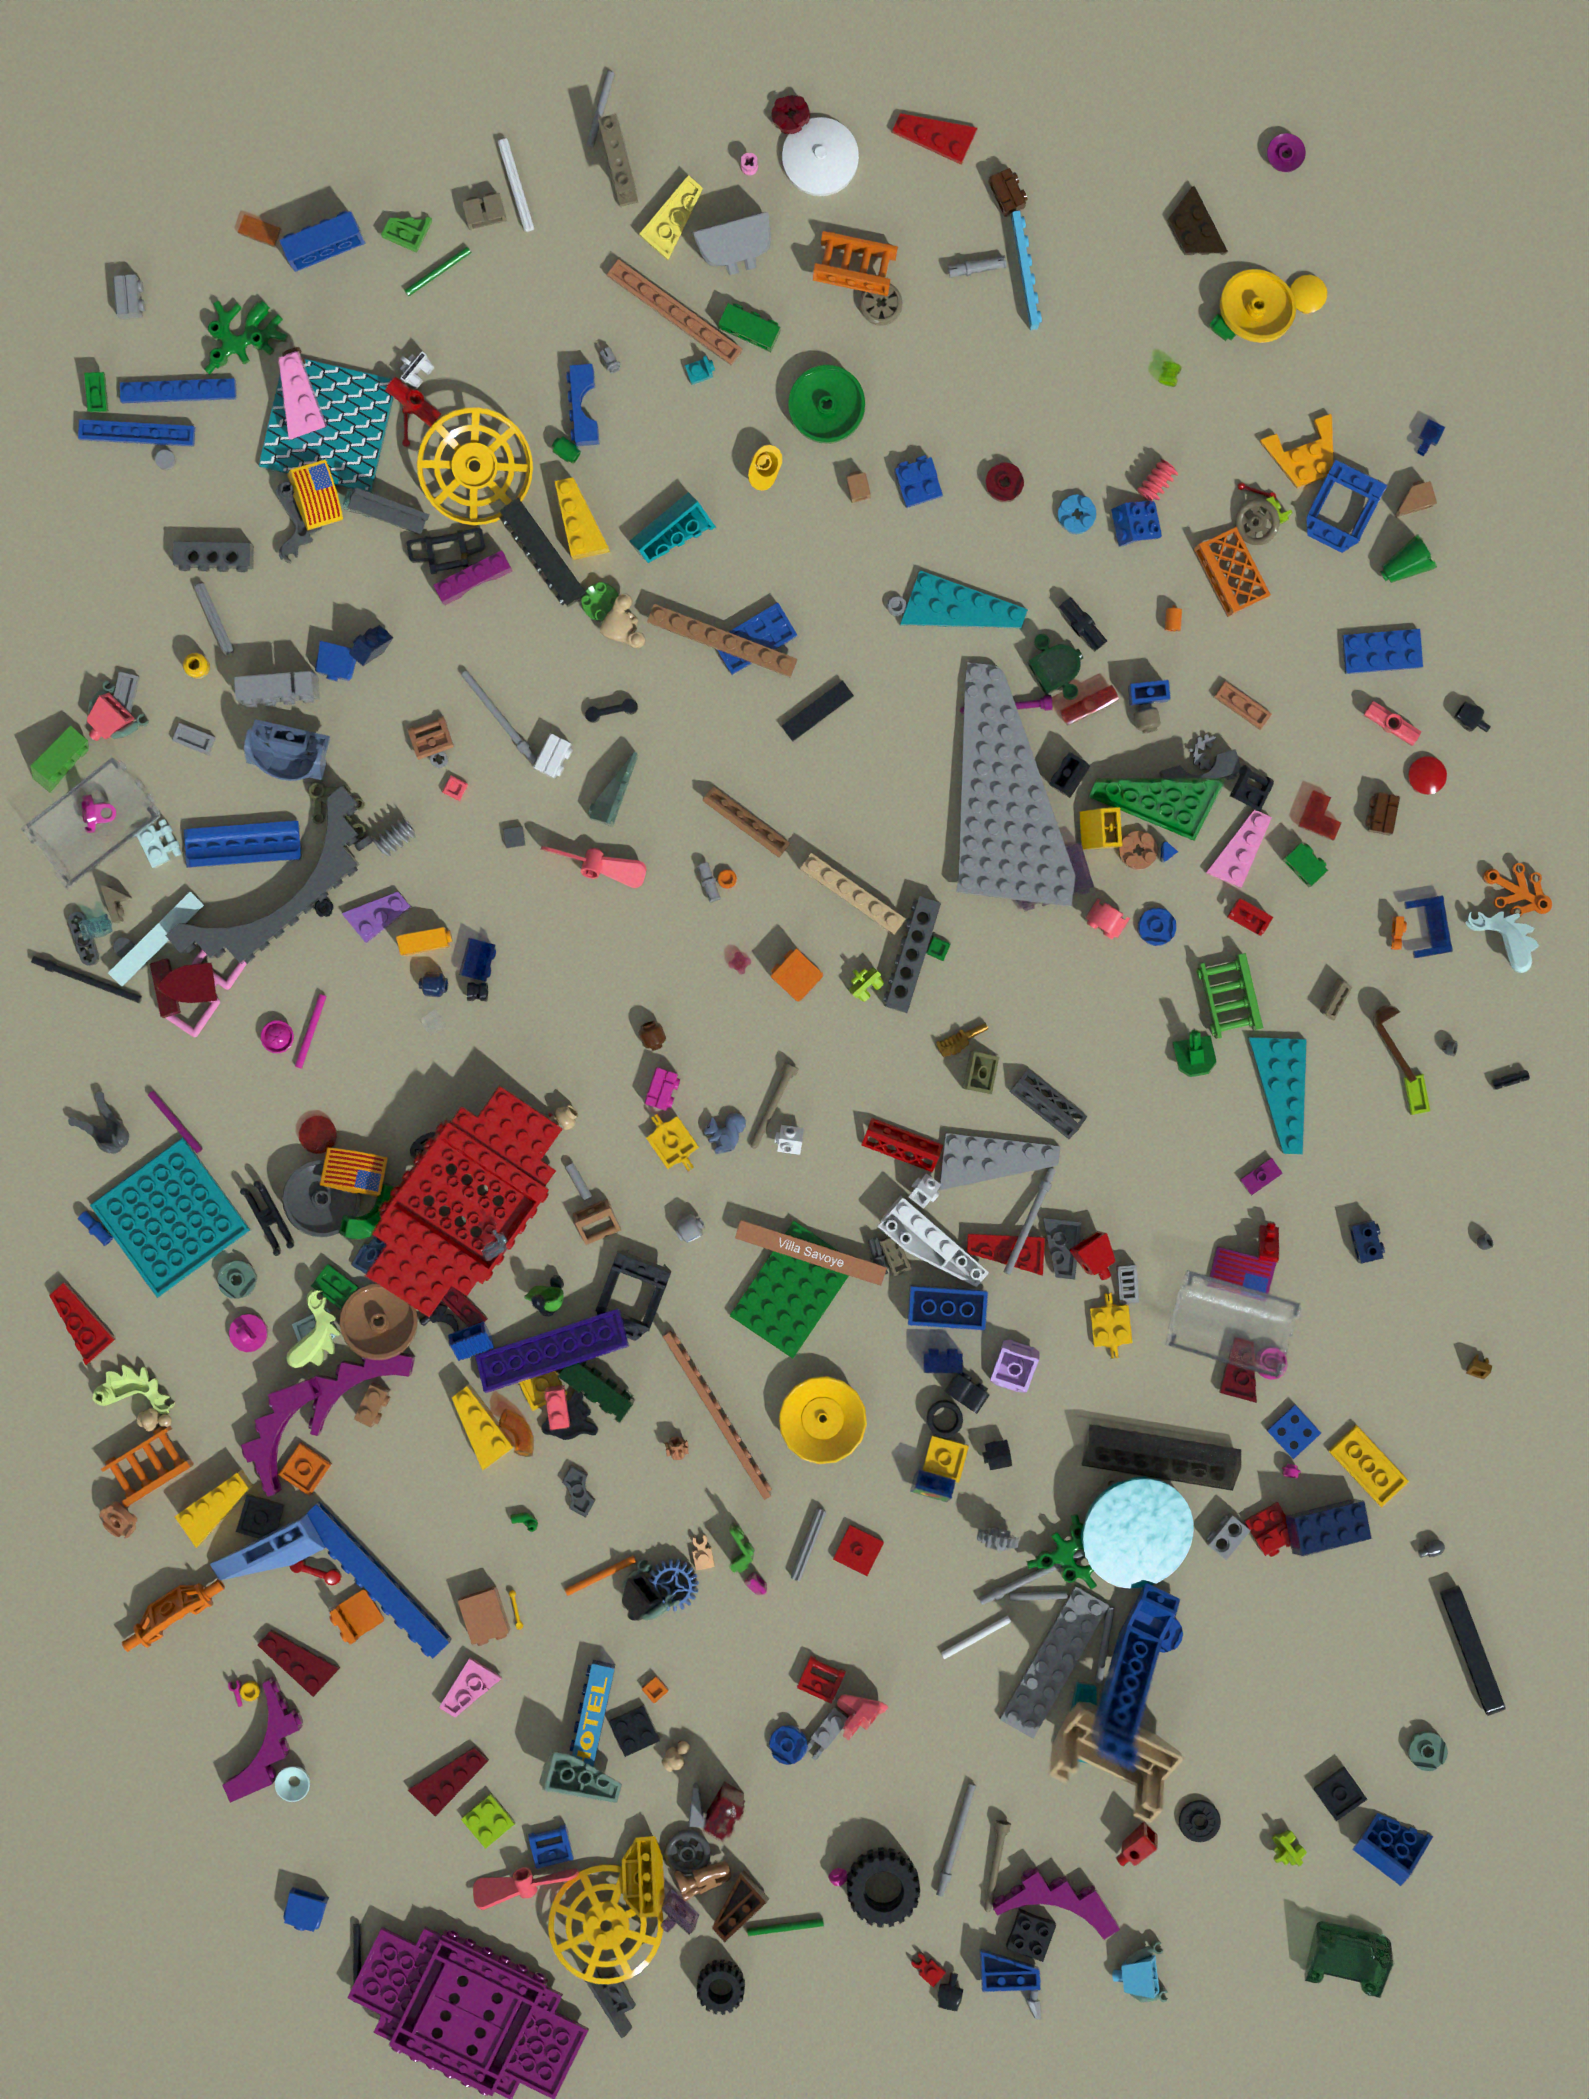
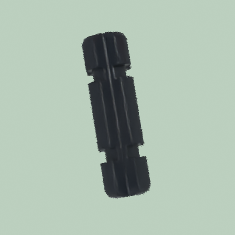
[1491,1070,1530,1090]

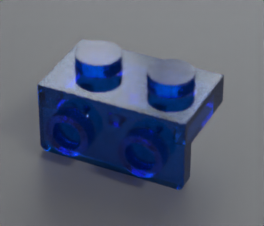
[459,938,496,982]

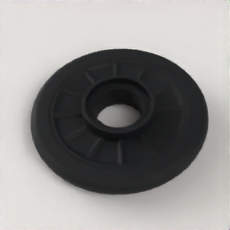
[1179,1800,1221,1842]

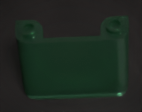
[1304,1921,1394,1998]

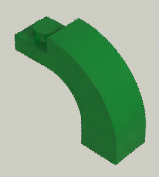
[339,1183,393,1239]

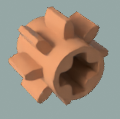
[665,1436,689,1460]

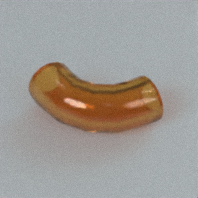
[499,1409,534,1457]

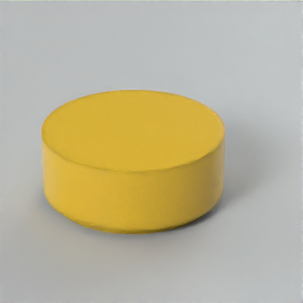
[240,1681,260,1701]

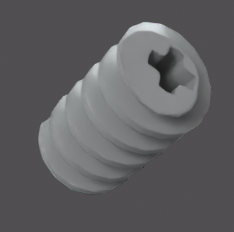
[372,816,416,856]

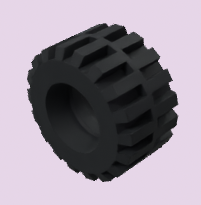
[696,1959,745,2015]

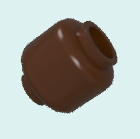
[638,1021,666,1051]

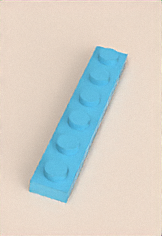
[1011,211,1042,330]

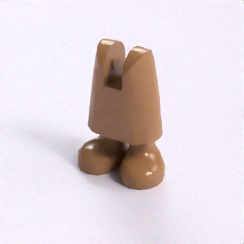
[674,1861,732,1901]

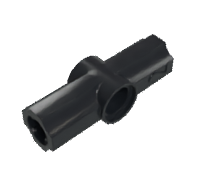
[1058,597,1107,652]

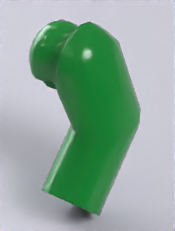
[511,1512,538,1532]

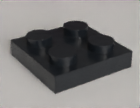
[236,1494,285,1539]
[609,1705,660,1757]
[1313,1766,1368,1821]

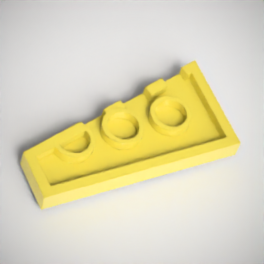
[639,175,703,261]

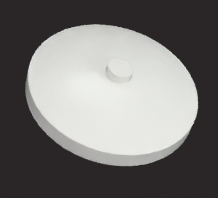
[782,117,859,196]

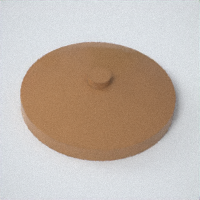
[340,1284,418,1360]

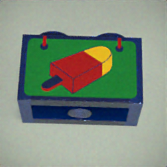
[910,1470,956,1502]

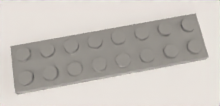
[1000,1585,1109,1739]

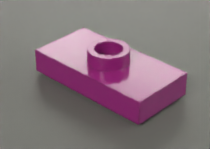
[1240,1158,1283,1195]

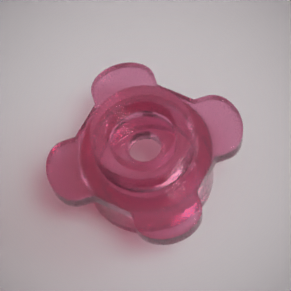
[728,952,751,974]

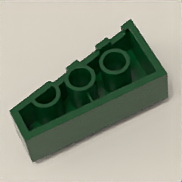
[558,1361,635,1424]

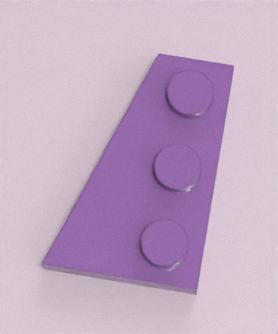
[342,892,411,943]

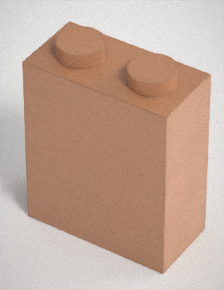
[458,1586,510,1646]

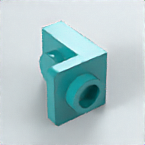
[685,356,715,385]

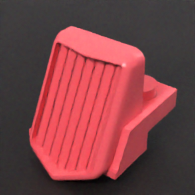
[837,1694,888,1740]

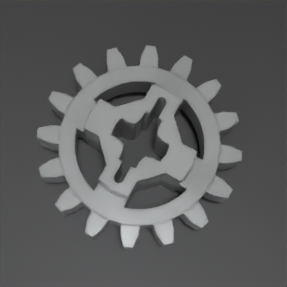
[977,1527,1019,1551]

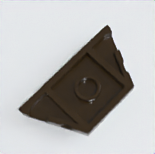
[1168,186,1228,255]

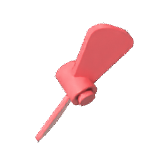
[541,846,647,888]
[473,1867,579,1910]

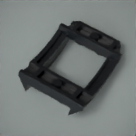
[595,1250,671,1341]

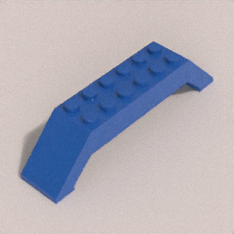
[1091,1583,1180,1769]

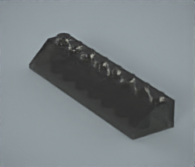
[1081,1424,1241,1491]

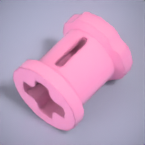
[741,153,758,176]

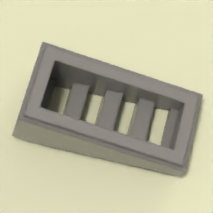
[1116,1264,1139,1304]
[689,1783,704,1828]

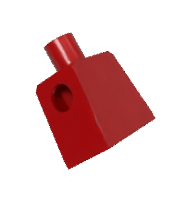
[1069,1231,1115,1280]
[1116,1821,1158,1867]

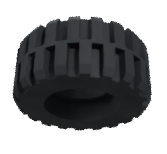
[847,1847,920,1928]

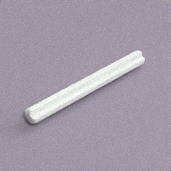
[498,138,534,232]

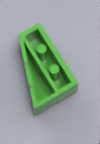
[31,726,89,793]

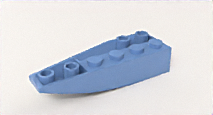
[210,1514,326,1580]

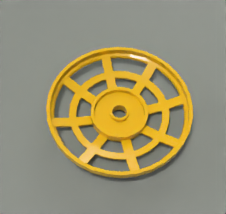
[417,407,533,525]
[548,1864,664,1984]

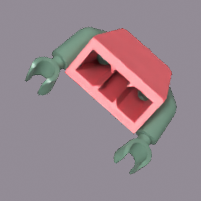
[87,681,149,741]

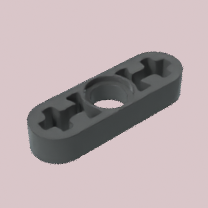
[68,912,100,966]

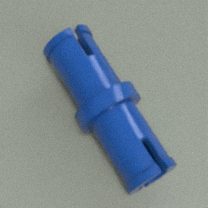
[77,1211,113,1246]

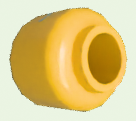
[183,653,210,679]

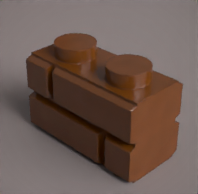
[988,168,1028,217]
[1365,792,1400,836]

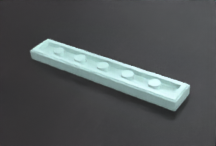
[108,892,204,987]

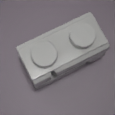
[113,274,145,319]

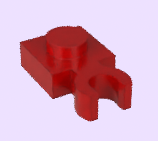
[911,1952,946,1987]

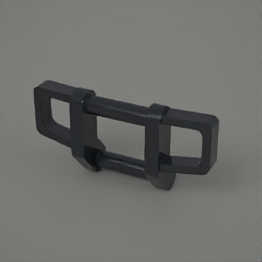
[406,528,486,575]

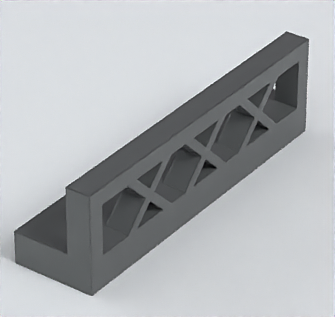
[347,488,430,535]
[1009,1069,1088,1139]

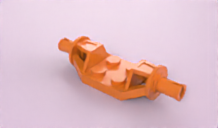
[122,1579,225,1652]

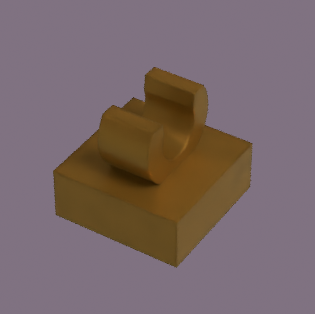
[1466,1355,1492,1379]

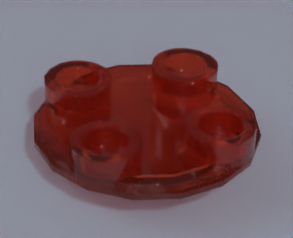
[299,1116,337,1154]

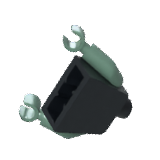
[622,1560,680,1621]

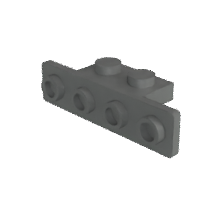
[581,1964,636,2038]

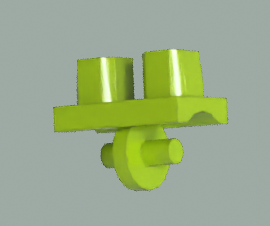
[848,967,884,1002]
[1271,1830,1307,1867]

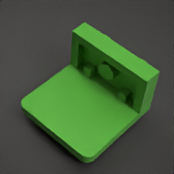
[729,1523,755,1573]

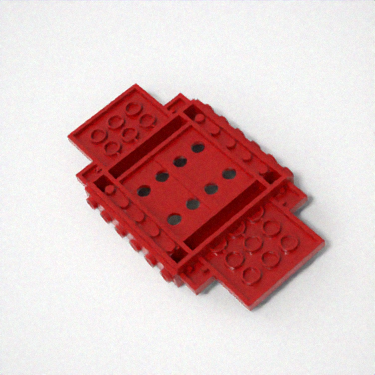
[365,1085,563,1317]

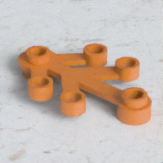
[1483,863,1552,916]

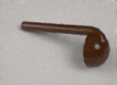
[1373,1005,1417,1083]

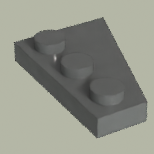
[1043,1218,1081,1280]

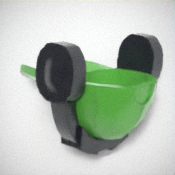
[524,1275,564,1317]

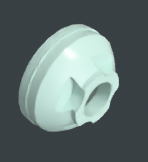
[275,1766,310,1802]

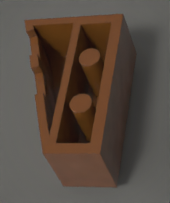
[712,1870,769,1943]

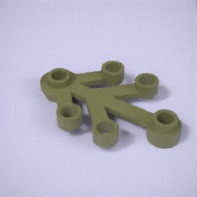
[308,781,367,839]

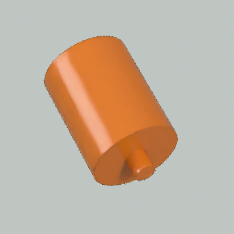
[1165,605,1182,632]

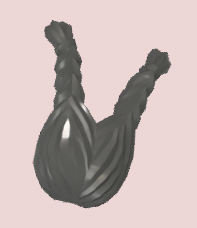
[68,1091,129,1154]

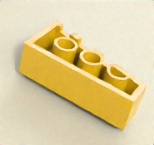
[554,477,610,560]
[174,1470,253,1548]

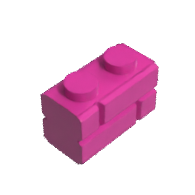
[644,1067,681,1111]

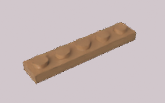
[702,786,790,857]

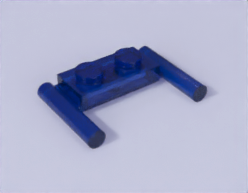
[1404,895,1453,958]

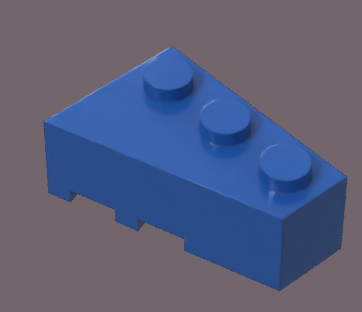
[980,1949,1041,1992]

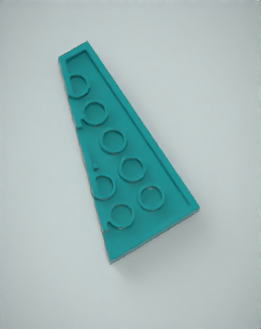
[900,570,1028,628]
[1248,1037,1307,1154]

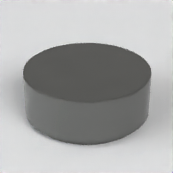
[354,835,373,851]

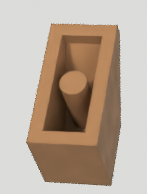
[1395,480,1437,517]

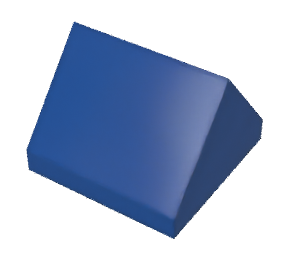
[1161,842,1178,862]

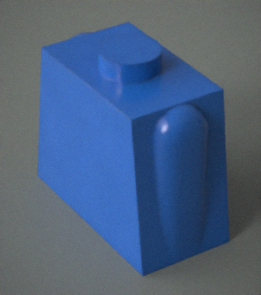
[315,641,357,682]
[283,1887,329,1932]

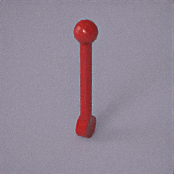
[402,408,410,447]
[1238,482,1276,499]

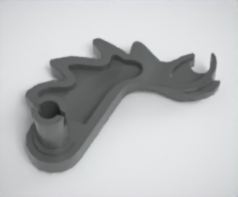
[276,482,322,564]

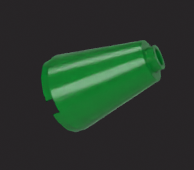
[1380,534,1437,583]

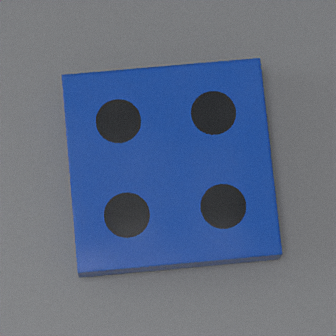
[1266,1404,1321,1459]

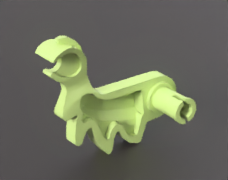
[286,1290,341,1368]
[93,1364,175,1414]

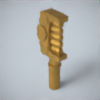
[936,1023,989,1057]

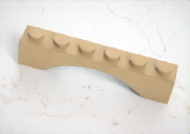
[800,853,905,935]

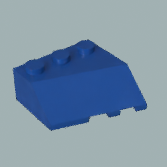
[1352,1813,1433,1886]

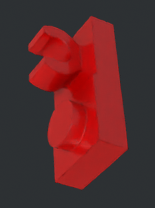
[1258,1223,1279,1263]

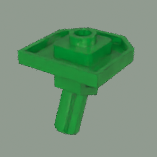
[1173,1029,1217,1077]

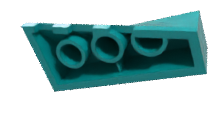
[630,492,716,563]

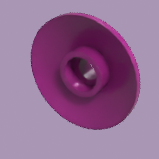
[1267,133,1306,172]

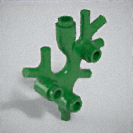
[204,300,288,375]
[1026,1514,1097,1589]

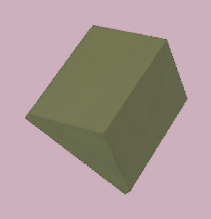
[962,1051,999,1094]

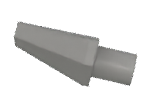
[1026,1990,1041,2020]

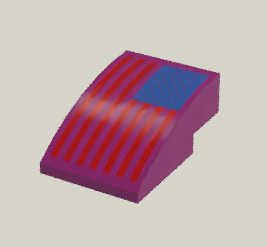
[1208,1246,1276,1300]

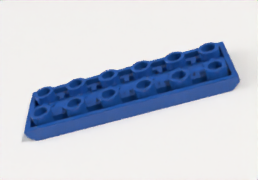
[184,821,301,868]

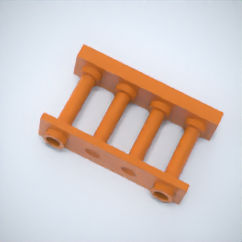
[812,231,898,296]
[101,1426,194,1508]

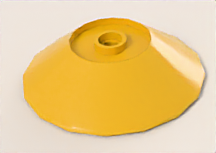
[779,1376,867,1464]

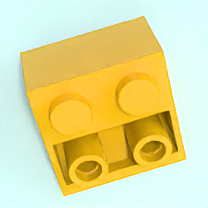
[1079,807,1122,850]

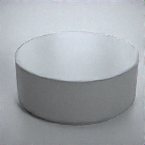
[155,450,176,470]
[887,596,906,616]

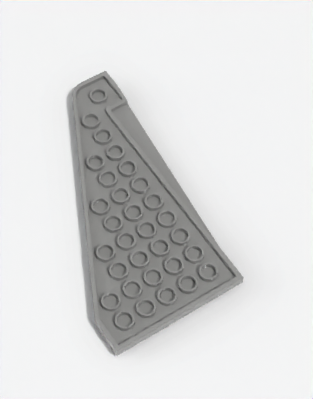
[956,662,1075,907]

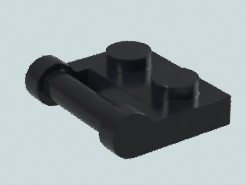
[1230,765,1274,811]

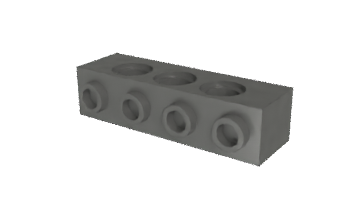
[173,541,254,572]

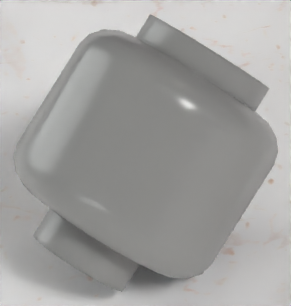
[675,1214,705,1243]

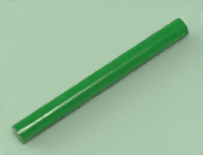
[404,247,471,296]
[747,1918,824,1936]

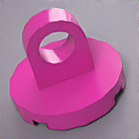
[81,795,116,833]
[229,1314,268,1352]

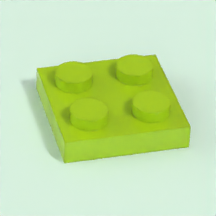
[461,1793,516,1849]

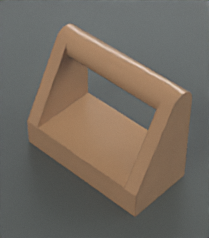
[573,1198,621,1245]

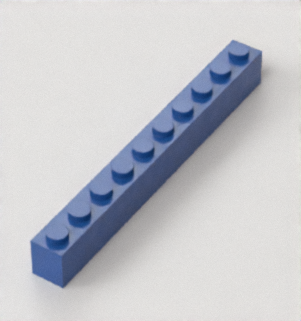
[305,1501,452,1659]

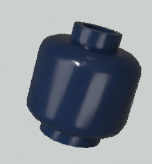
[419,972,448,997]

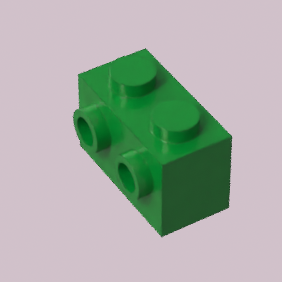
[1282,843,1328,887]

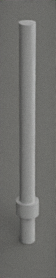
[461,670,537,764]
[1003,1167,1056,1275]
[979,1549,1085,1605]
[936,1783,976,1897]

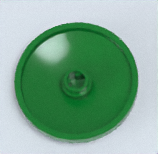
[788,365,865,444]

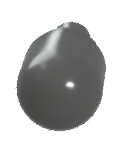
[1418,1540,1445,1558]

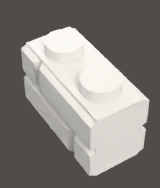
[533,733,573,779]

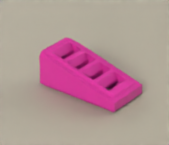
[744,1572,767,1595]

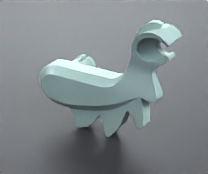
[1466,911,1539,973]

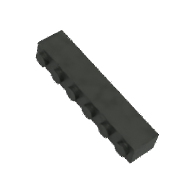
[499,497,586,607]

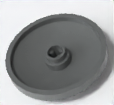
[282,1160,361,1237]

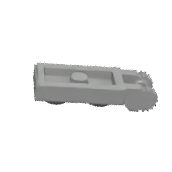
[806,1706,848,1760]

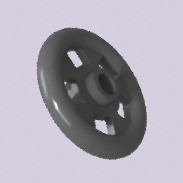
[665,1830,711,1876]

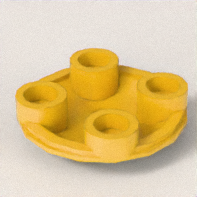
[1290,275,1327,314]

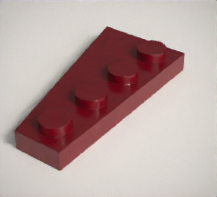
[257,1630,340,1697]

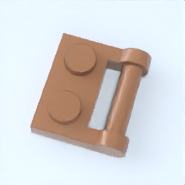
[408,716,454,760]

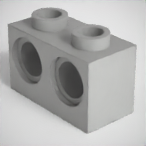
[1206,1513,1251,1560]

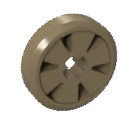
[860,284,902,325]

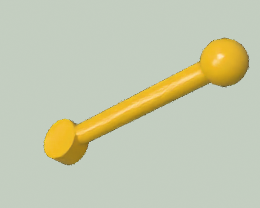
[509,1590,523,1630]

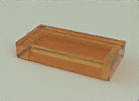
[238,214,281,248]

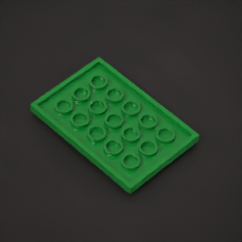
[730,1221,849,1359]

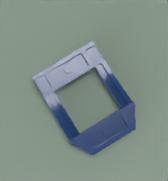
[1306,460,1388,553]

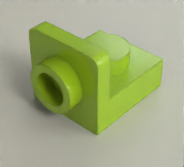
[1265,496,1292,524]

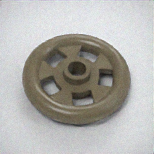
[1235,499,1280,545]

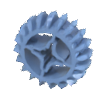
[648,1559,699,1612]

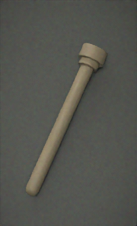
[750,1062,799,1149]
[984,1820,1011,1912]

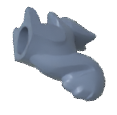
[704,1113,746,1154]

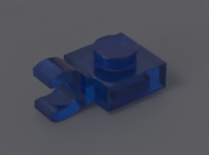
[1417,419,1445,456]

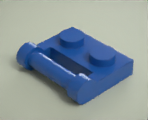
[528,1825,574,1869]

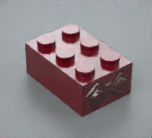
[703,1781,745,1841]

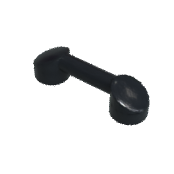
[585,699,638,723]

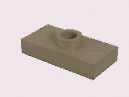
[1320,978,1352,1021]
[880,1237,912,1277]

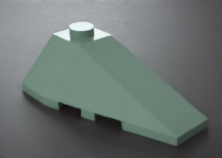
[588,752,638,827]
[539,1752,622,1803]

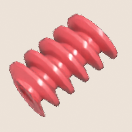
[1137,459,1178,502]

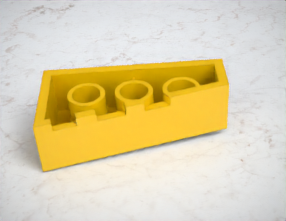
[452,1384,516,1471]

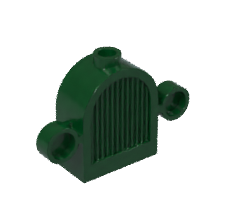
[1027,634,1084,700]

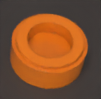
[718,869,737,889]

